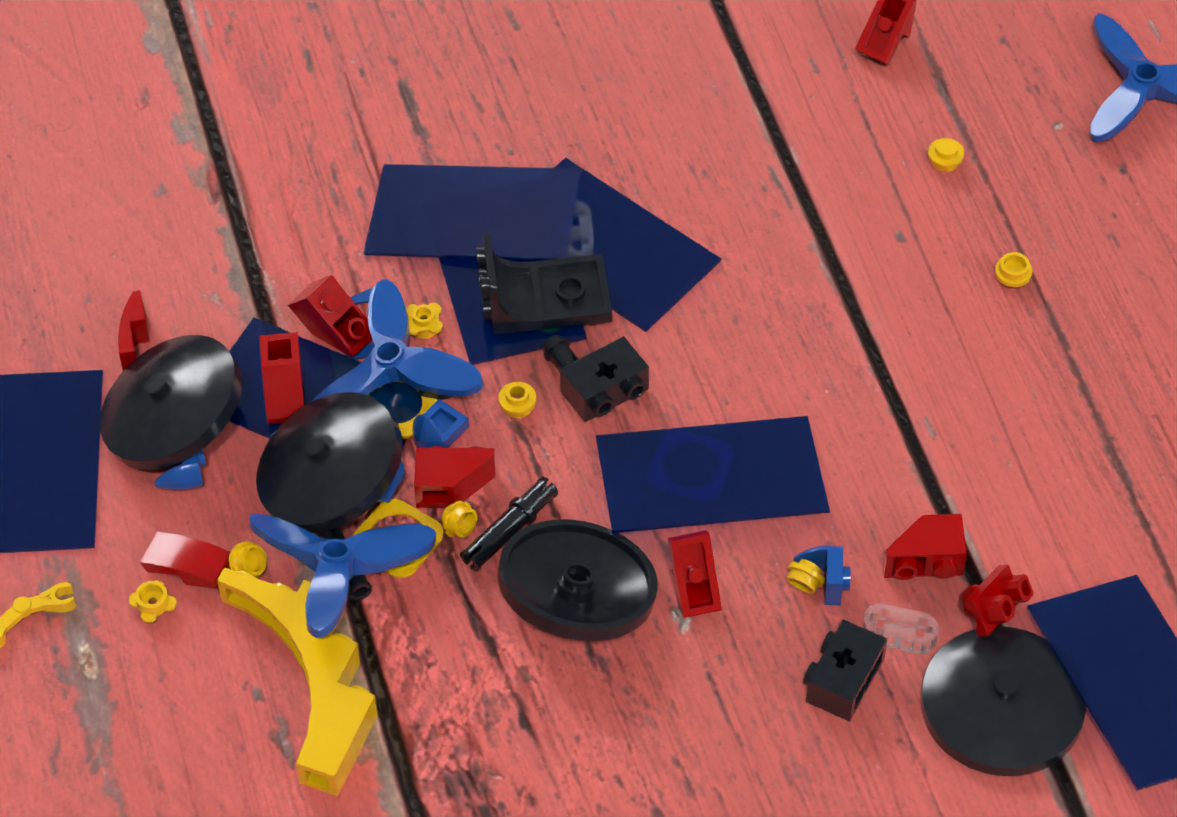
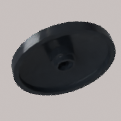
[100,335,242,470]
[256,392,402,533]
[497,519,658,641]
[921,626,1087,776]

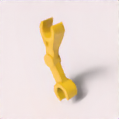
[0,582,76,648]

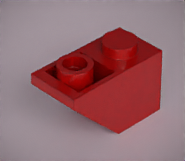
[288,275,372,357]
[259,332,305,424]
[414,446,496,508]
[883,514,967,580]

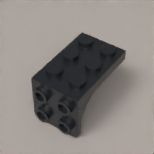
[476,232,612,335]

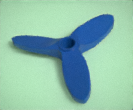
[1089,13,1177,143]
[311,279,484,402]
[249,514,436,638]

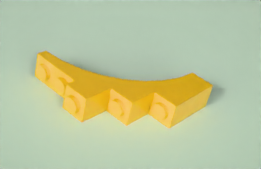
[217,567,378,797]

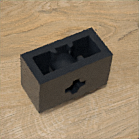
[560,336,649,422]
[803,619,887,722]

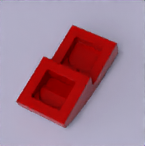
[118,290,150,371]
[140,531,230,588]

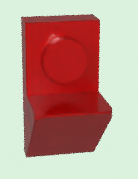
[854,0,917,65]
[668,530,722,618]

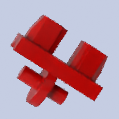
[961,564,1034,636]

